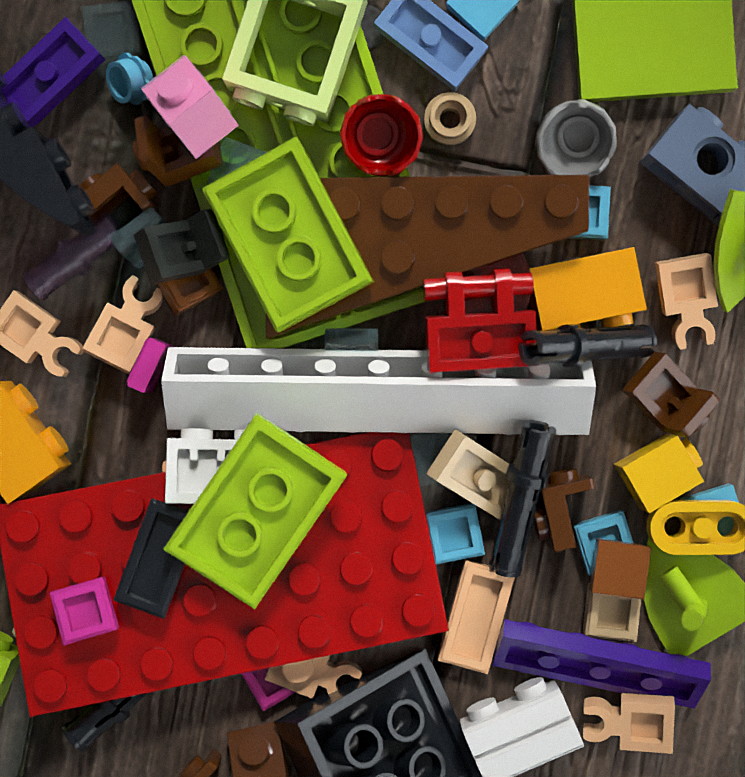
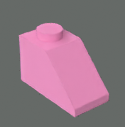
[141,55,239,159]

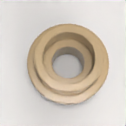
[424,92,476,145]

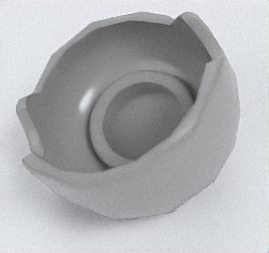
[536,99,617,177]

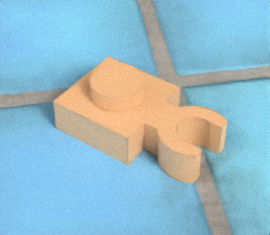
[655,253,718,350]
[82,275,163,375]
[0,290,84,377]
[265,655,362,699]
[583,693,675,754]

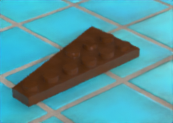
[266,174,589,339]

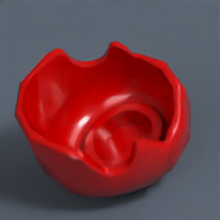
[339,94,423,176]

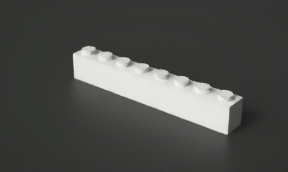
[161,347,596,435]

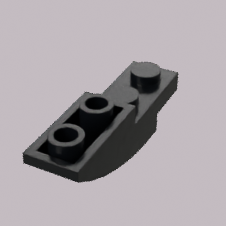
[0,70,97,237]

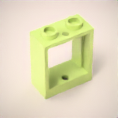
[222,0,367,126]

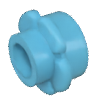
[106,53,153,105]

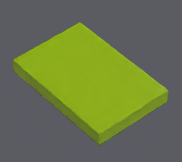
[572,0,738,102]
[202,136,374,333]
[163,412,347,609]

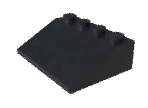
[274,649,482,777]

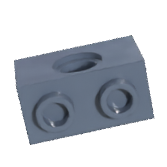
[639,104,745,227]

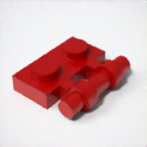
[423,268,538,373]

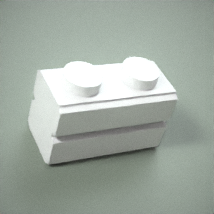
[460,677,584,777]

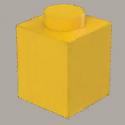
[613,433,705,514]

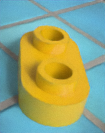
[646,500,745,555]

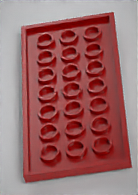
[0,432,449,717]

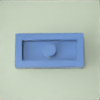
[374,0,488,92]

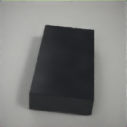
[113,498,188,619]

